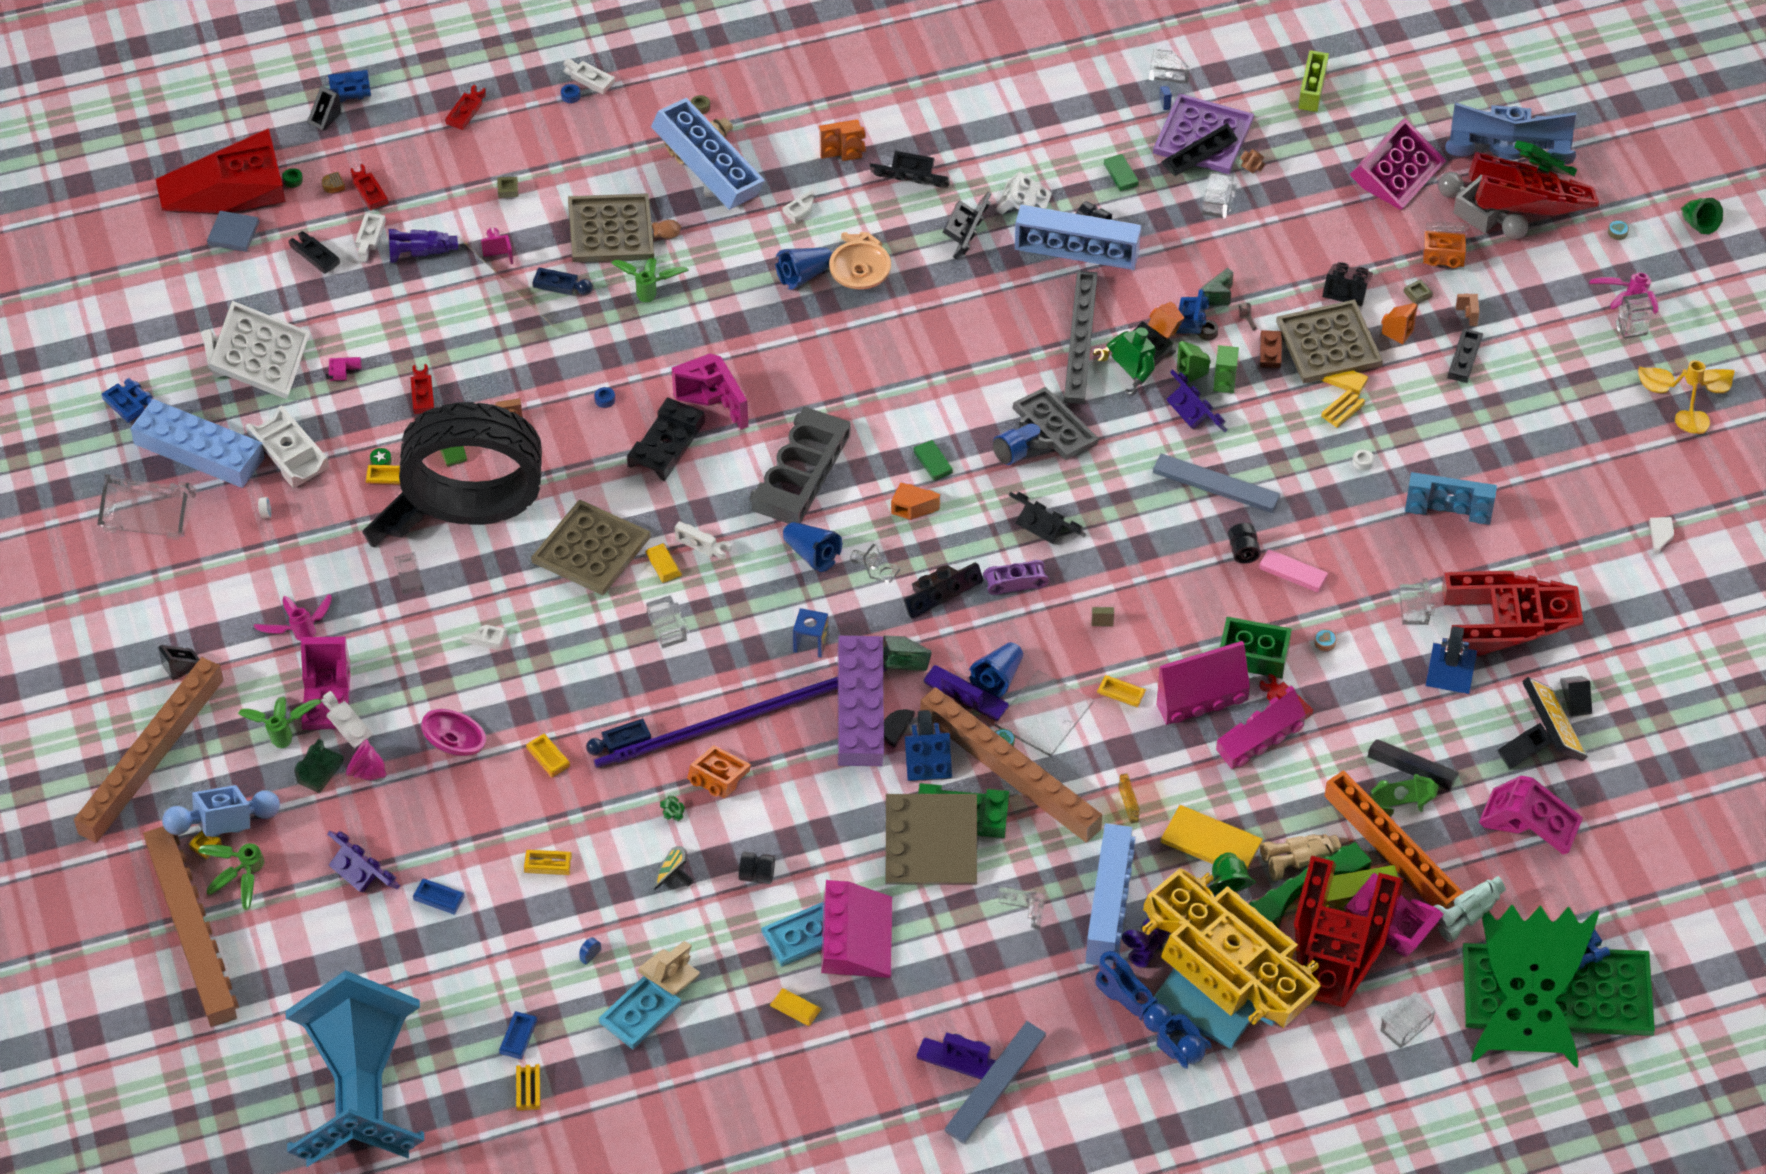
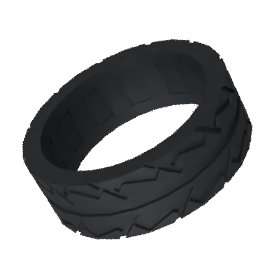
[399,402,542,525]

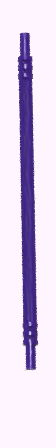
[593,663,887,768]

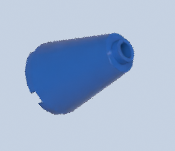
[775,247,832,290]
[783,522,843,572]
[969,642,1023,698]

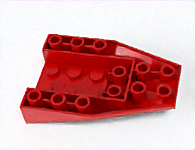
[155,128,286,213]

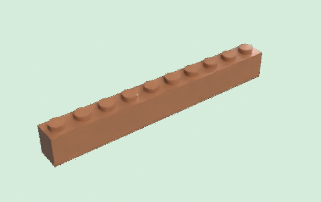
[74,657,224,843]
[920,687,1102,843]
[143,826,239,1027]

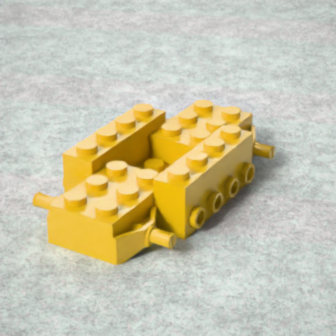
[1142,868,1320,1028]

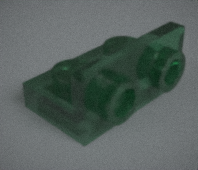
[294,739,344,794]

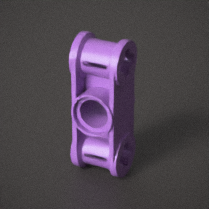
[983,560,1049,595]

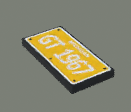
[1522,677,1588,762]

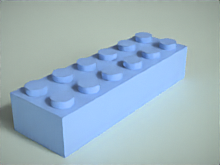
[651,98,765,210]
[1015,205,1141,270]
[130,399,265,488]
[1085,823,1136,967]

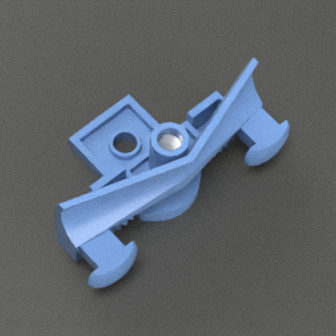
[1445,102,1577,165]

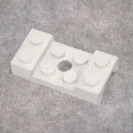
[246,405,329,489]

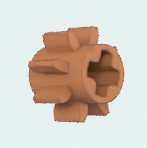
[1240,149,1266,174]

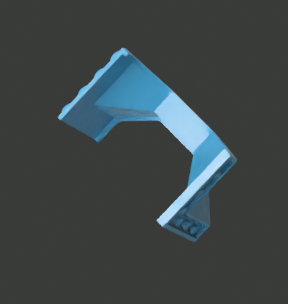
[286,970,424,1168]

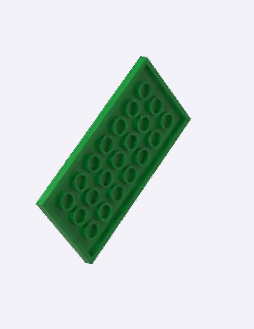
[1462,943,1655,1036]

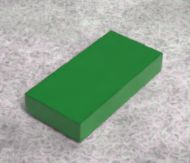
[1104,154,1139,191]
[914,440,953,481]

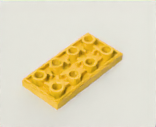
[1160,805,1263,870]

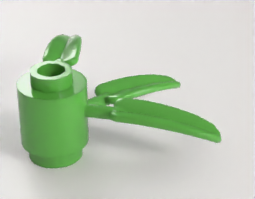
[611,258,689,302]
[238,696,322,748]
[198,843,265,910]

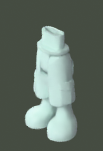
[1433,876,1506,943]

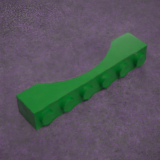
[1248,842,1372,928]

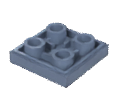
[207,211,259,252]

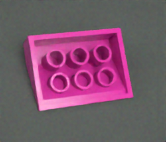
[1349,118,1446,210]
[1156,641,1250,725]
[821,880,892,978]

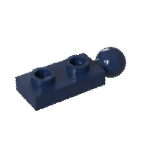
[532,267,593,296]
[586,718,651,756]

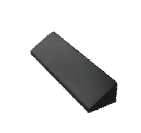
[1161,123,1238,176]
[1368,739,1459,791]

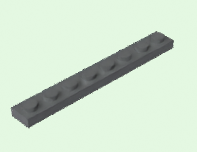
[1064,271,1098,404]

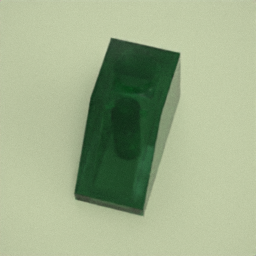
[883,635,932,671]

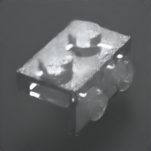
[1399,578,1434,625]

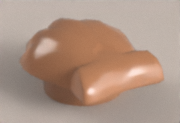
[652,219,682,239]

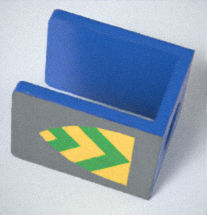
[793,608,829,658]

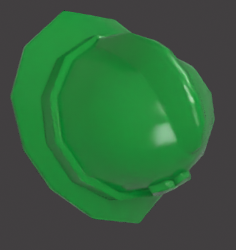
[1681,198,1723,235]
[1208,852,1256,895]

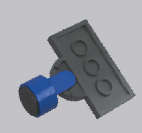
[993,387,1099,465]

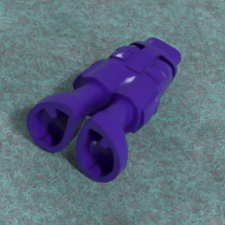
[389,229,458,263]
[1122,917,1171,967]

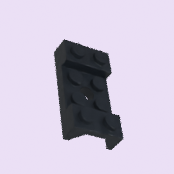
[627,397,705,481]

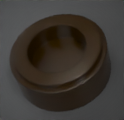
[1197,320,1218,340]

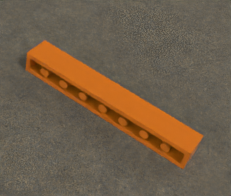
[1324,770,1464,909]

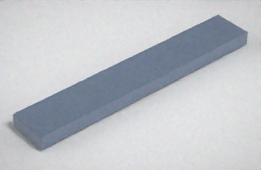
[1153,453,1280,513]
[945,1021,1046,1144]

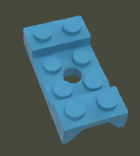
[1405,472,1497,525]

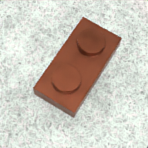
[1260,330,1282,368]

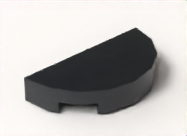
[884,709,915,748]

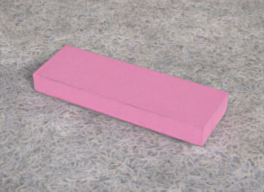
[1259,549,1328,593]

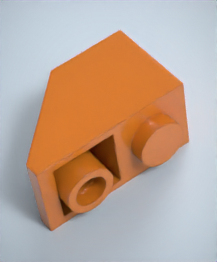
[1148,301,1185,339]
[891,482,940,520]

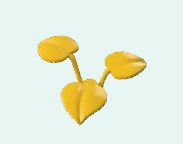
[1638,360,1735,434]

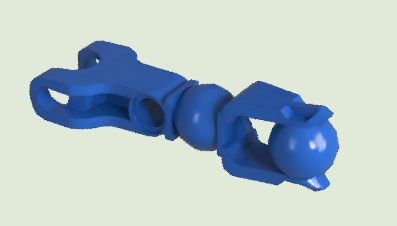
[1095,951,1212,1069]

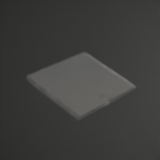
[994,670,1094,757]

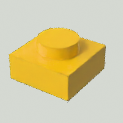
[189,830,222,859]

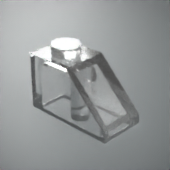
[1149,49,1190,84]

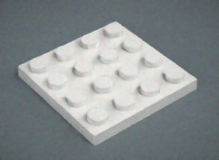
[208,301,310,399]

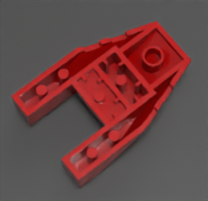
[1468,152,1599,216]
[1442,571,1584,657]
[1294,855,1404,1008]

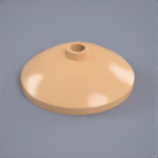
[829,240,891,290]

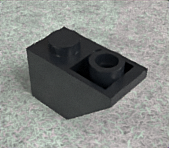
[1497,723,1553,770]

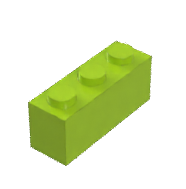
[1298,50,1329,112]

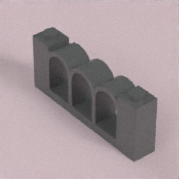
[749,406,851,524]

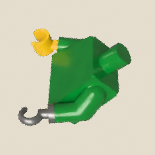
[1093,327,1156,396]

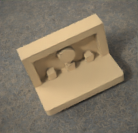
[638,941,700,995]

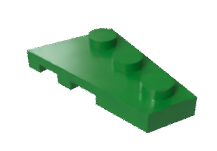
[1514,140,1577,177]

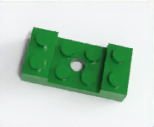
[918,783,1009,838]

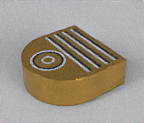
[322,171,345,193]

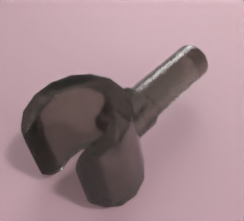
[1239,303,1257,331]

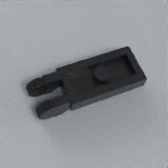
[288,231,340,274]

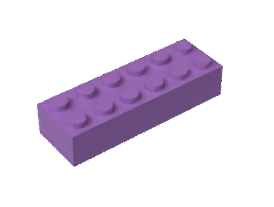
[837,636,884,766]

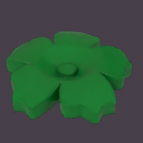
[660,795,685,822]

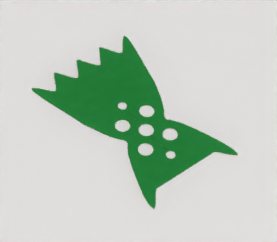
[1471,905,1599,1068]

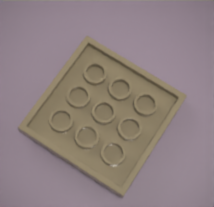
[568,193,654,262]
[1276,299,1383,383]
[531,499,651,596]
[885,794,977,885]

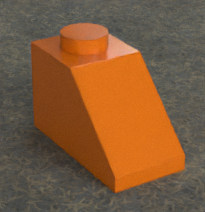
[1381,303,1418,345]

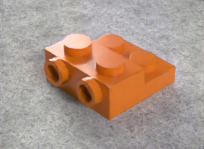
[819,119,866,161]
[1423,230,1466,268]
[687,745,751,799]

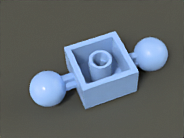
[162,785,280,837]

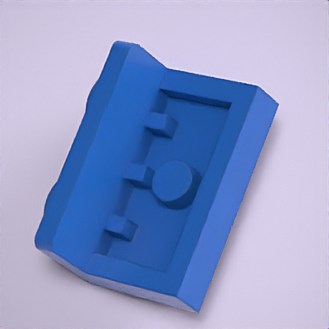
[1176,289,1209,334]

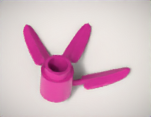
[1589,272,1659,314]
[254,594,332,641]

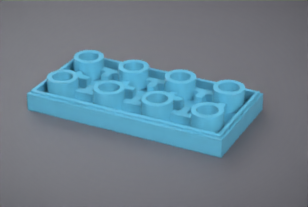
[1153,969,1254,1049]

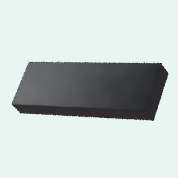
[1447,328,1483,383]

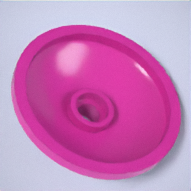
[421,709,486,756]

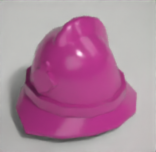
[346,738,387,781]

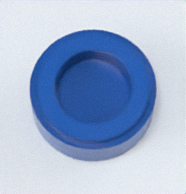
[561,84,581,103]
[594,387,616,408]

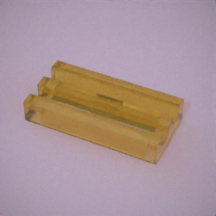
[1118,773,1140,824]

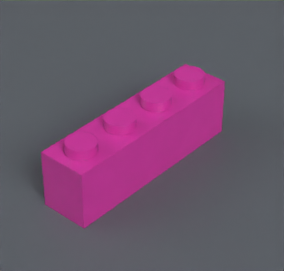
[1216,685,1306,770]

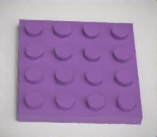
[1153,93,1254,174]

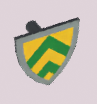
[654,846,694,890]

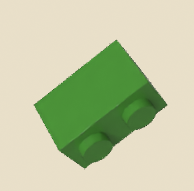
[1213,345,1239,393]

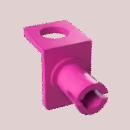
[481,227,514,264]

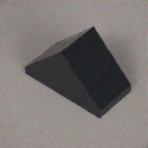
[307,86,342,131]
[158,645,200,681]
[1560,676,1592,716]

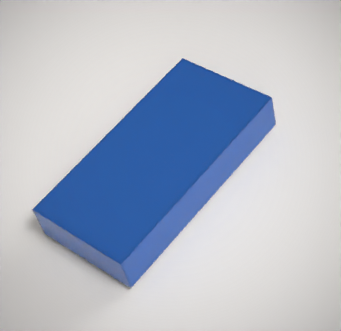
[413,878,465,915]
[499,1011,537,1060]

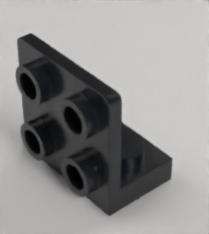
[1322,262,1373,306]

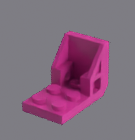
[671,353,749,430]
[301,636,351,730]
[1479,775,1583,855]
[1344,873,1444,957]

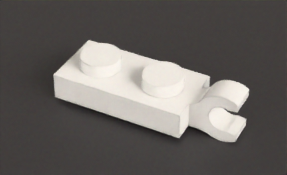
[563,58,615,95]
[355,213,386,263]
[675,521,732,560]
[321,691,373,749]

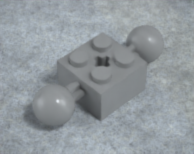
[1438,172,1528,239]

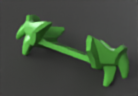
[1369,774,1439,817]

